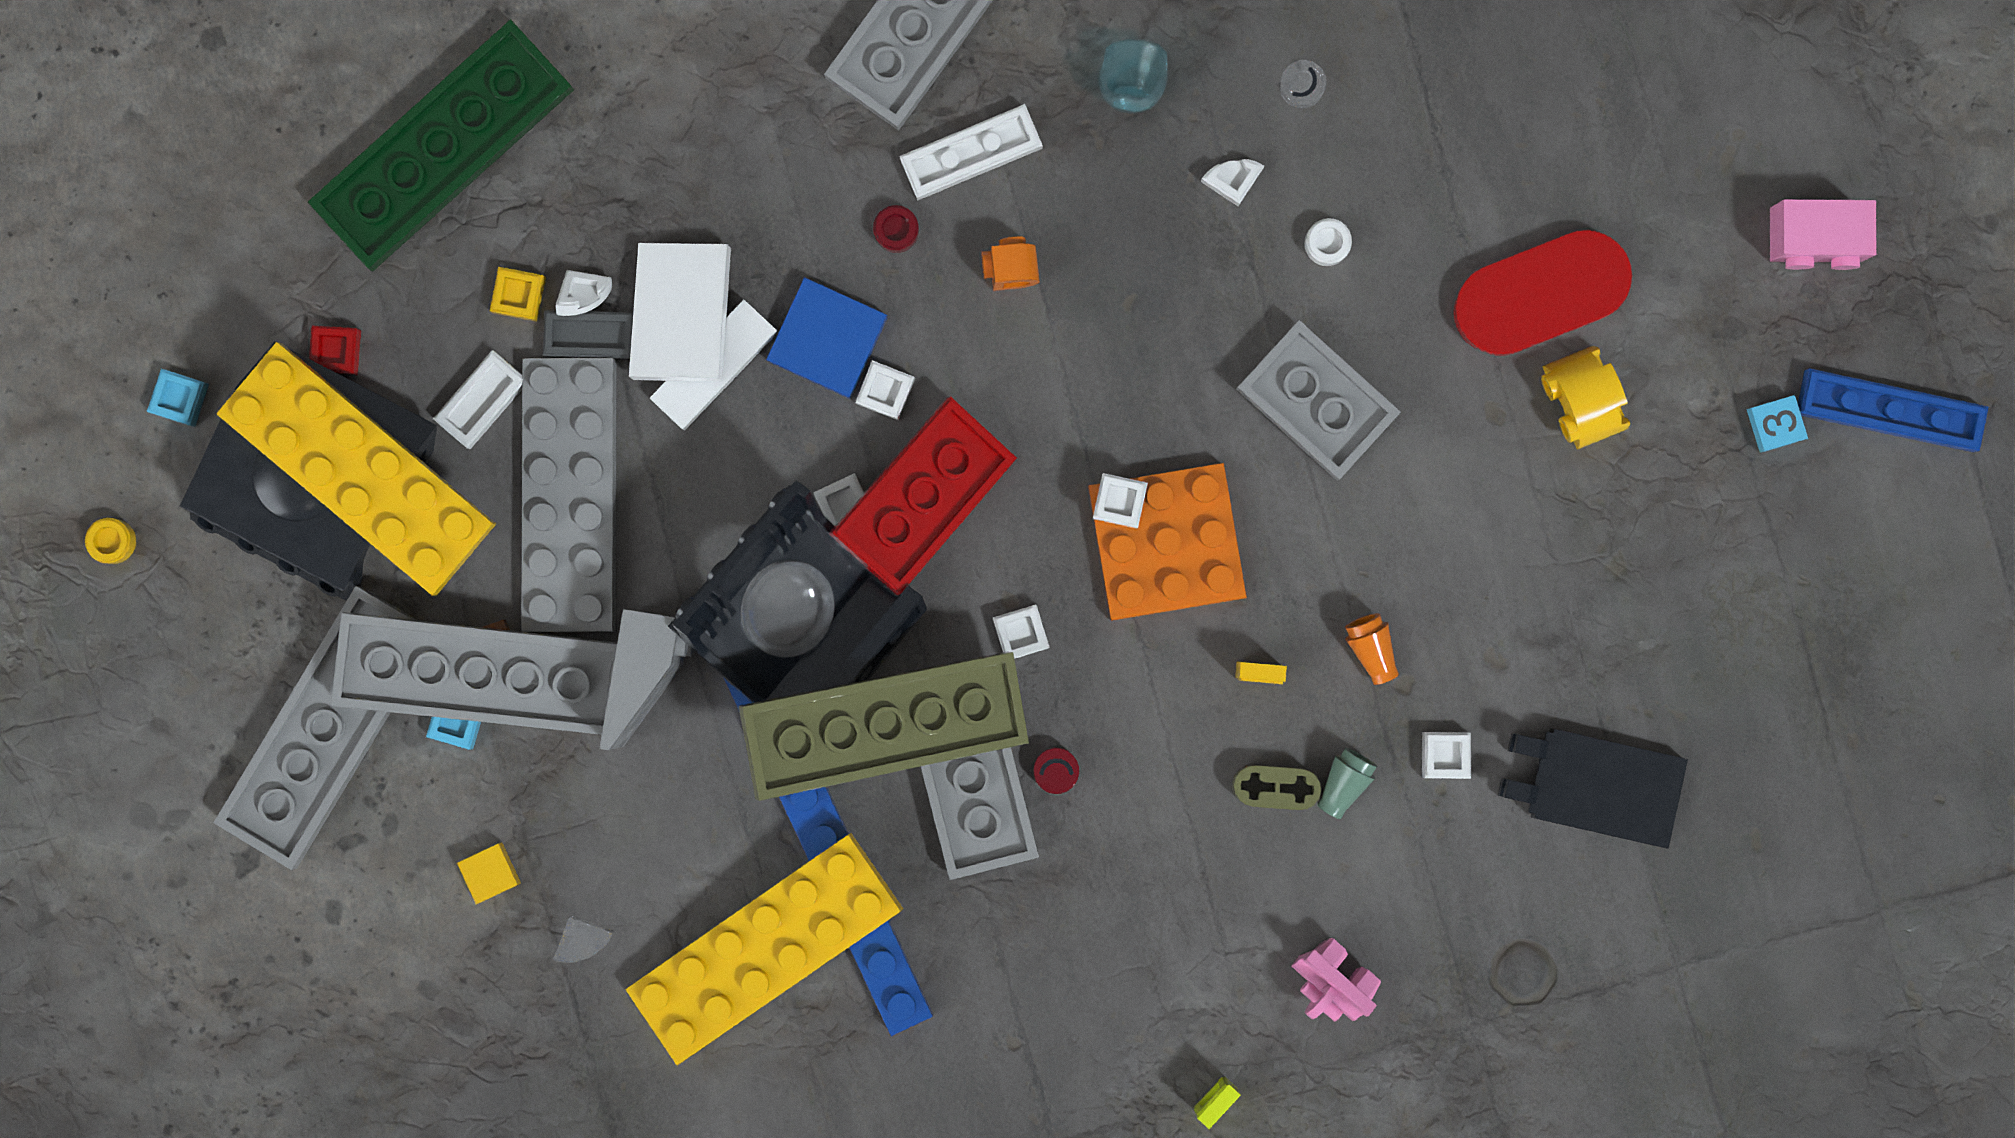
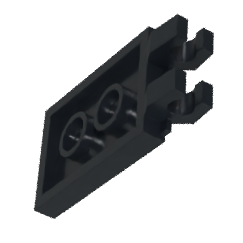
[1497,728,1688,849]

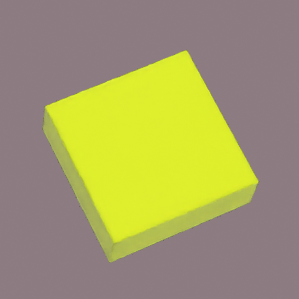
[1194,1077,1241,1129]

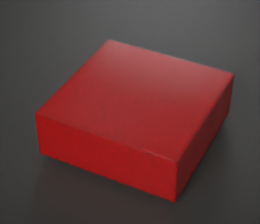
[309,325,361,376]

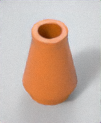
[1345,613,1399,685]

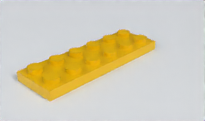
[216,342,496,596]
[625,833,903,1065]

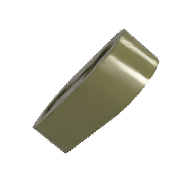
[1232,765,1321,810]

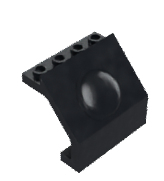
[180,341,437,601]

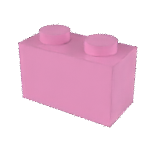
[1770,199,1876,270]

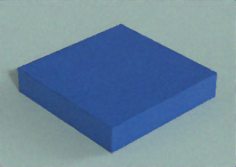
[766,277,888,399]

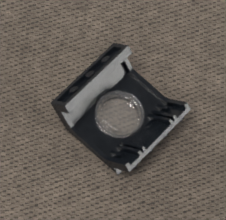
[668,480,927,703]

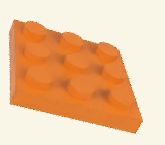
[1088,463,1247,621]

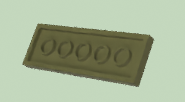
[739,651,1029,801]

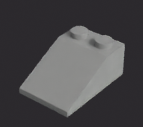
[599,609,694,750]

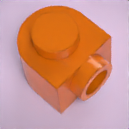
[981,237,1040,291]

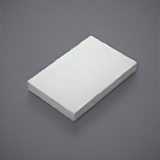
[629,243,731,382]

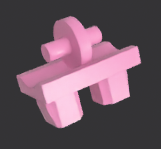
[1291,938,1381,1022]

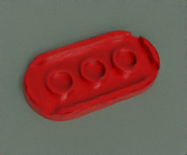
[1453,230,1632,356]

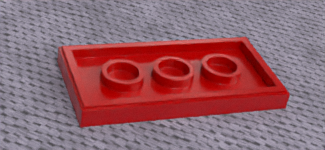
[829,396,1017,595]

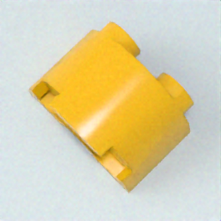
[1541,346,1630,450]

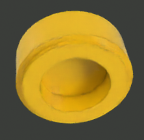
[85,518,136,564]

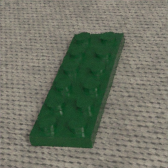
[308,19,574,272]

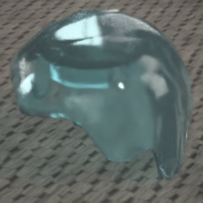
[1098,39,1168,114]

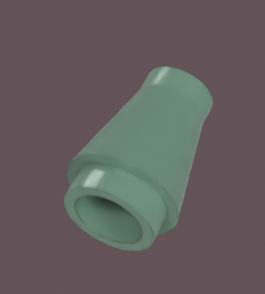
[1317,747,1377,819]

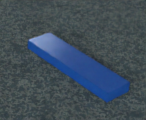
[1798,369,1989,453]

